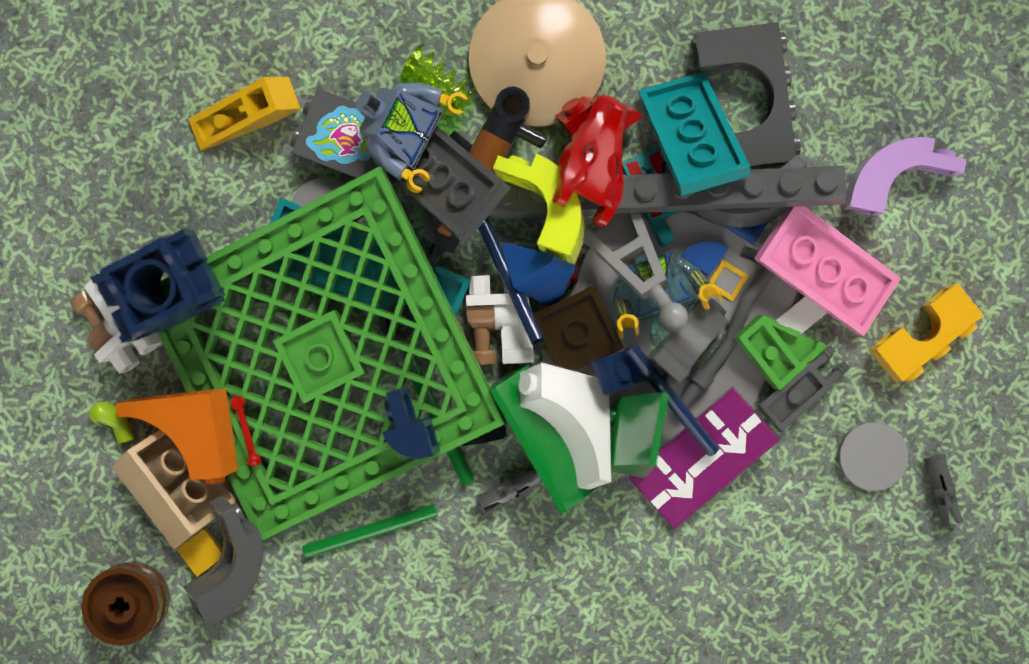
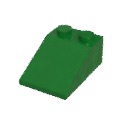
[609,392,669,478]

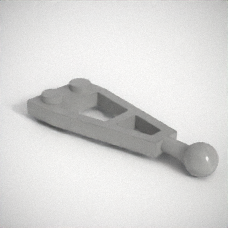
[583,213,688,331]

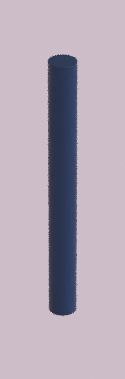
[478,218,544,344]
[624,342,719,457]

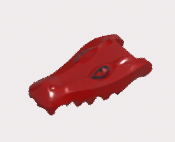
[552,94,628,228]

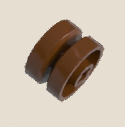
[81,561,170,646]

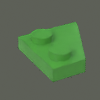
[733,315,827,391]

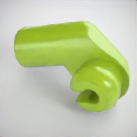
[88,402,134,444]

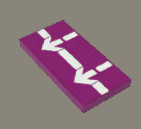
[628,386,780,529]

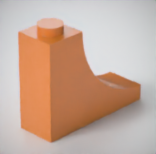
[116,388,238,485]

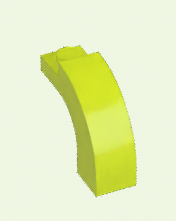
[493,154,585,265]

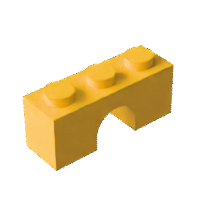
[868,283,984,382]

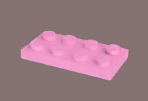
[754,206,901,336]

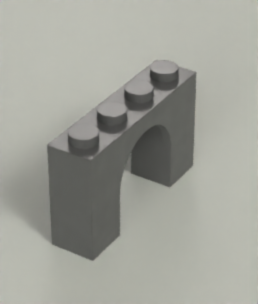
[692,22,801,170]

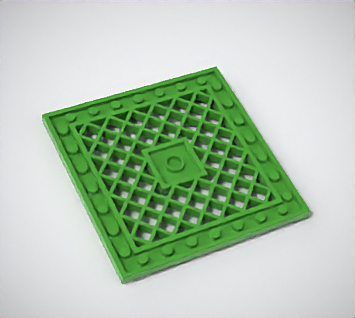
[158,167,507,541]

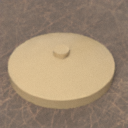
[469,0,606,128]

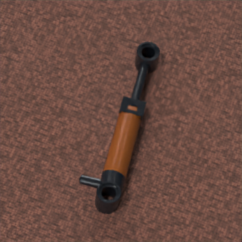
[379,86,547,340]

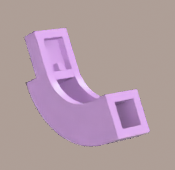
[842,137,967,216]

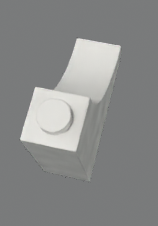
[519,363,611,490]

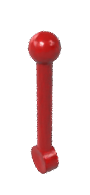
[230,396,261,467]

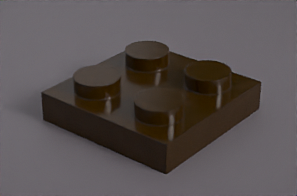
[533,285,624,371]

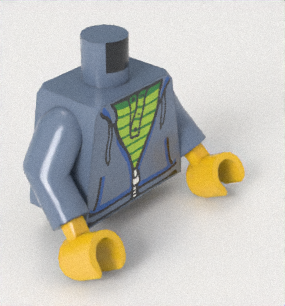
[355,82,468,193]

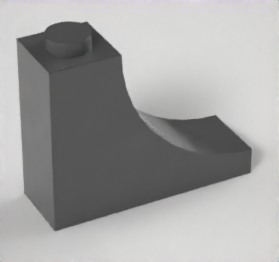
[647,298,729,384]

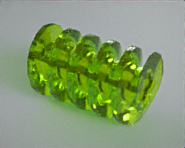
[399,44,477,119]

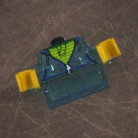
[612,251,723,339]

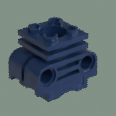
[90,229,225,343]

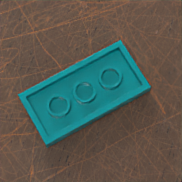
[638,72,750,196]

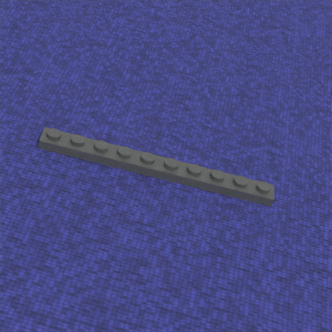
[490,166,847,219]

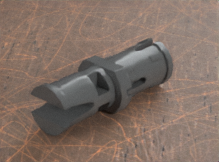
[923,454,964,527]
[476,465,543,515]

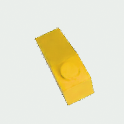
[188,77,301,151]

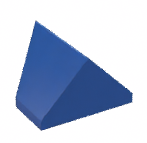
[502,242,575,306]

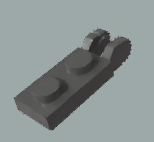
[756,345,850,432]

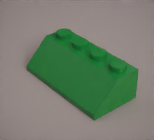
[489,363,598,515]

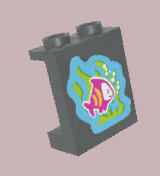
[290,88,378,179]

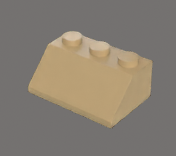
[111,430,239,550]

